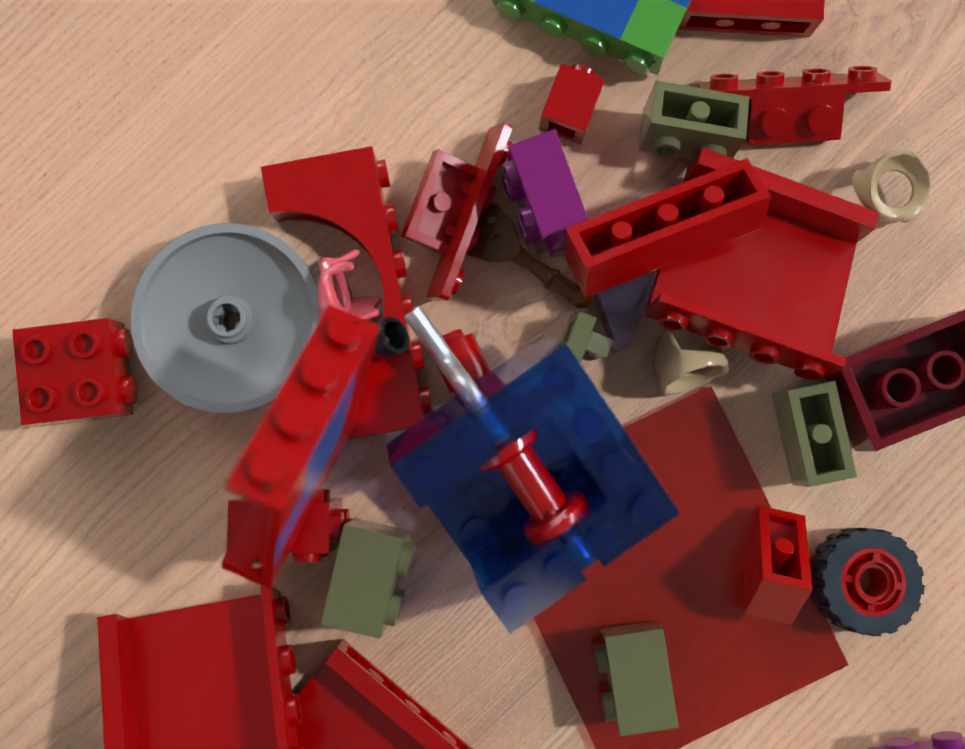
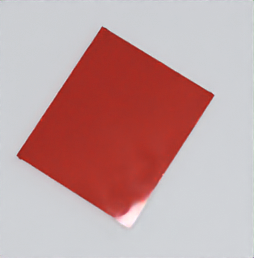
[477,386,849,749]

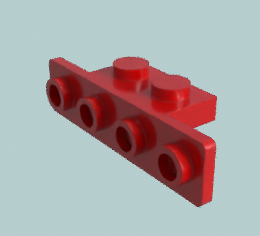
[697,66,892,145]
[400,122,513,301]

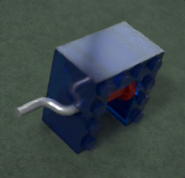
[386,306,680,634]

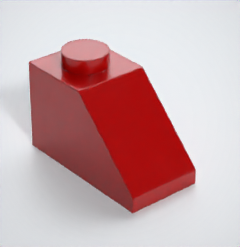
[743,505,812,625]

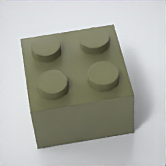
[321,518,416,639]

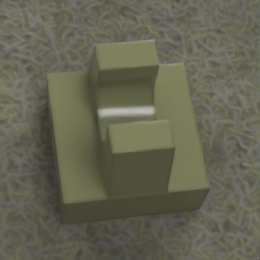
[555,311,613,364]

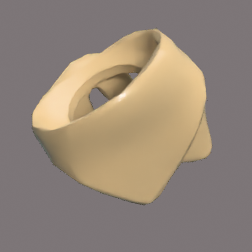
[848,149,931,228]
[654,329,730,395]

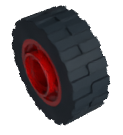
[810,527,925,636]

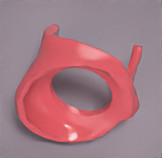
[318,249,382,320]

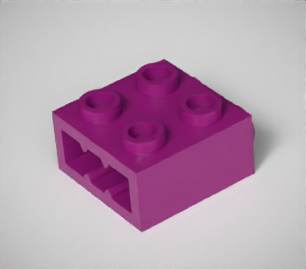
[501,129,588,257]

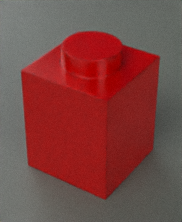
[539,63,605,145]

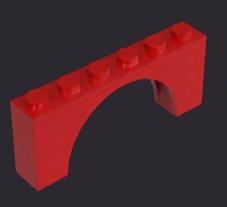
[261,146,434,441]

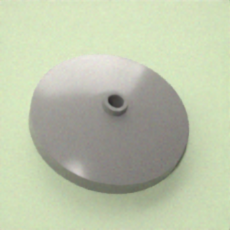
[130,223,320,414]

